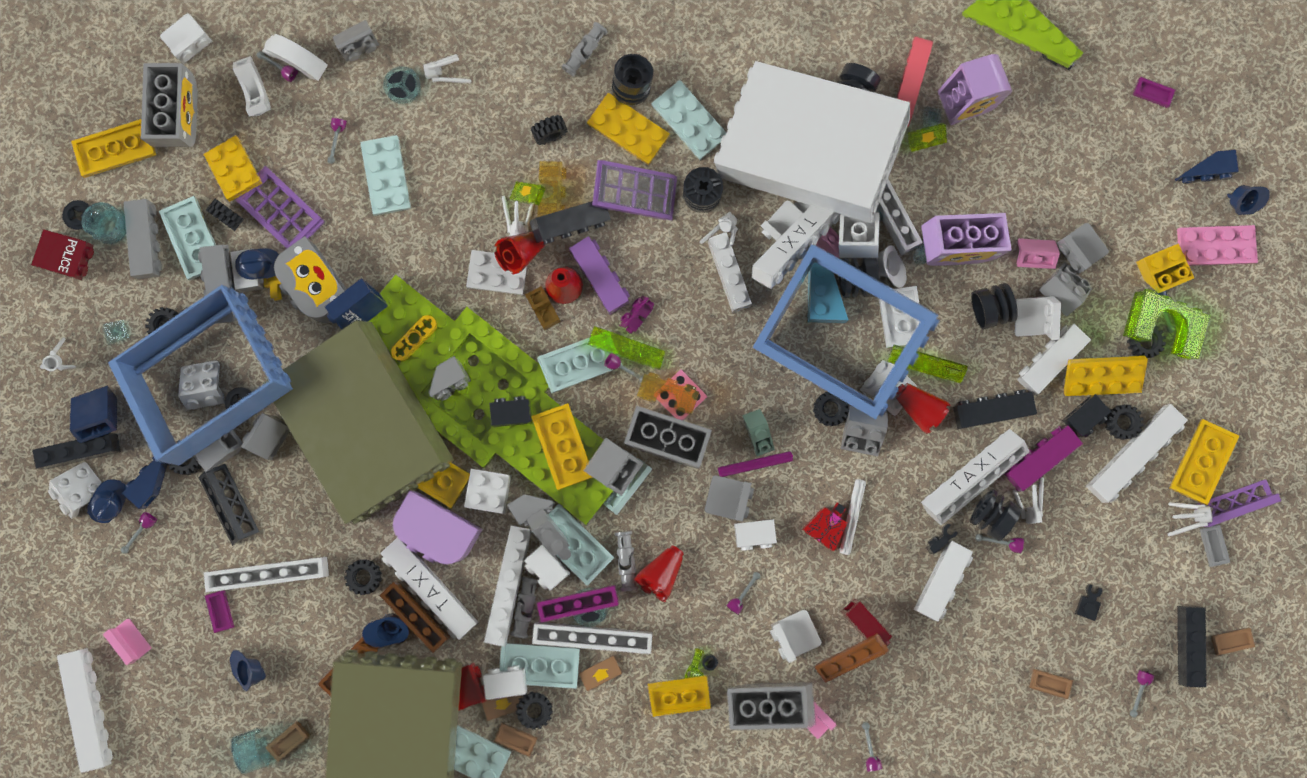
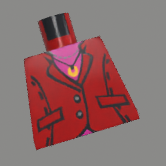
[802,502,847,551]

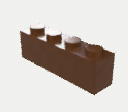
[379,581,451,653]

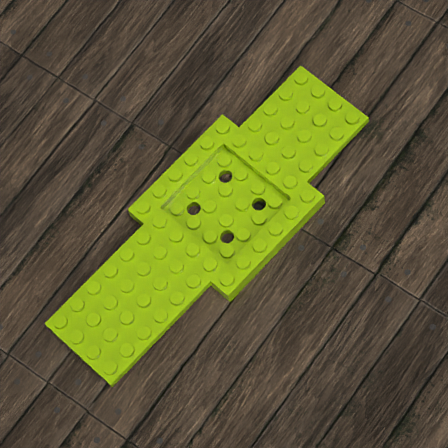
[368,274,613,525]

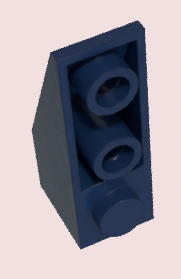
[1175,150,1239,184]
[122,456,168,509]

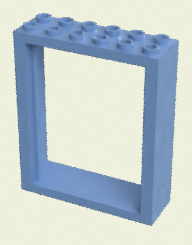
[753,244,939,419]
[108,285,293,466]

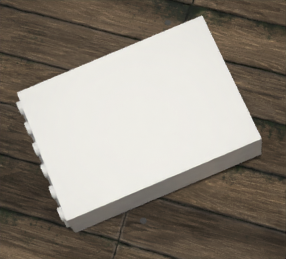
[714,61,910,223]

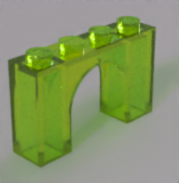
[1123,289,1211,360]

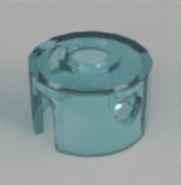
[81,202,126,244]
[231,728,270,774]

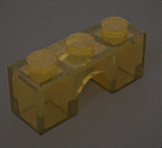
[537,161,567,217]
[637,372,699,415]

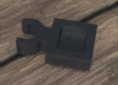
[1075,584,1103,621]

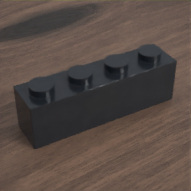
[529,200,611,245]
[953,389,1037,429]
[32,433,121,470]
[1177,606,1207,688]

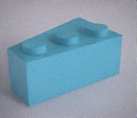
[808,262,848,323]

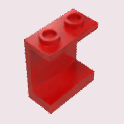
[458,663,487,711]

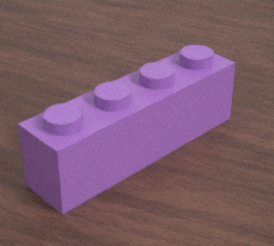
[569,236,630,315]

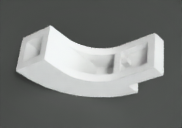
[263,34,328,81]
[233,56,271,117]

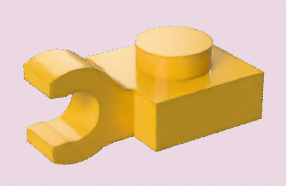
[263,276,282,301]

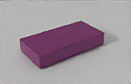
[1133,77,1176,108]
[204,590,234,633]

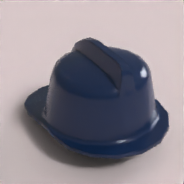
[1227,185,1270,215]
[235,248,279,280]
[87,479,126,523]
[362,613,409,647]
[230,650,266,691]

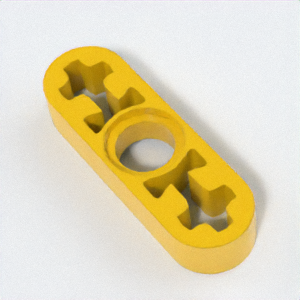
[391,315,437,361]

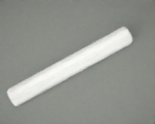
[839,479,866,555]

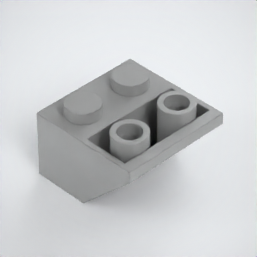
[333,20,379,62]
[1039,263,1093,317]
[429,357,471,401]
[840,406,888,456]
[241,413,290,460]
[194,418,243,472]
[584,438,643,496]
[507,495,556,526]

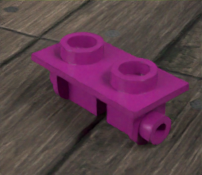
[619,296,654,334]

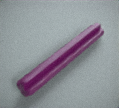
[718,451,793,477]

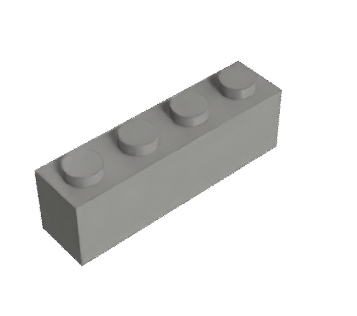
[124,199,162,279]
[198,245,238,324]

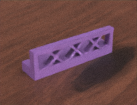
[1194,479,1281,527]

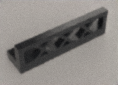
[198,464,259,546]

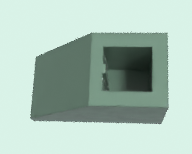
[742,409,775,456]

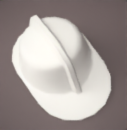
[877,245,907,288]

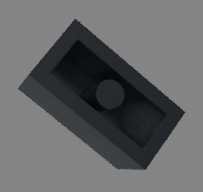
[1062,394,1111,438]
[489,396,532,427]

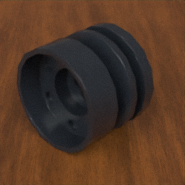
[611,54,654,105]
[837,63,881,93]
[683,167,723,213]
[839,258,879,298]
[971,283,1018,330]
[970,489,1022,541]

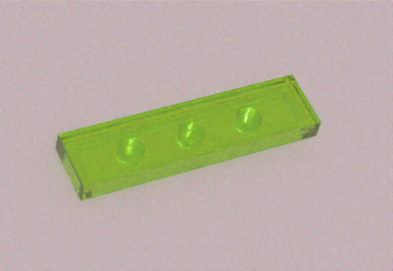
[587,326,666,370]
[887,344,968,384]

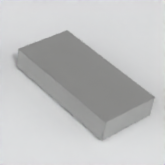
[1199,525,1231,567]

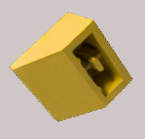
[1136,243,1194,293]

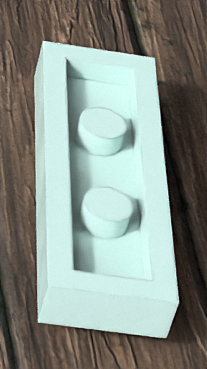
[603,458,652,515]

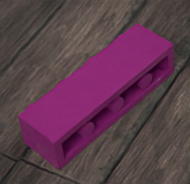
[1004,425,1083,492]
[537,584,619,622]

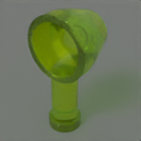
[684,648,704,679]

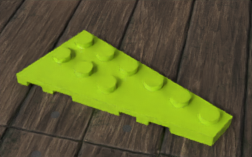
[962,0,1083,68]

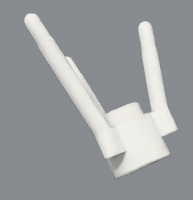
[424,54,471,83]
[502,196,535,236]
[700,212,738,245]
[40,338,76,371]
[1013,477,1044,524]
[1168,502,1213,536]

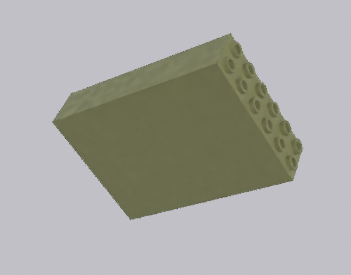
[262,320,454,525]
[326,650,462,778]

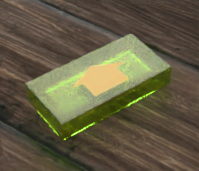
[907,123,948,152]
[509,181,546,206]

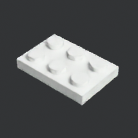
[466,250,527,295]
[879,286,920,348]

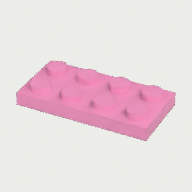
[1177,225,1258,266]

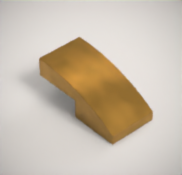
[525,286,561,331]

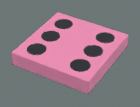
[653,369,708,421]

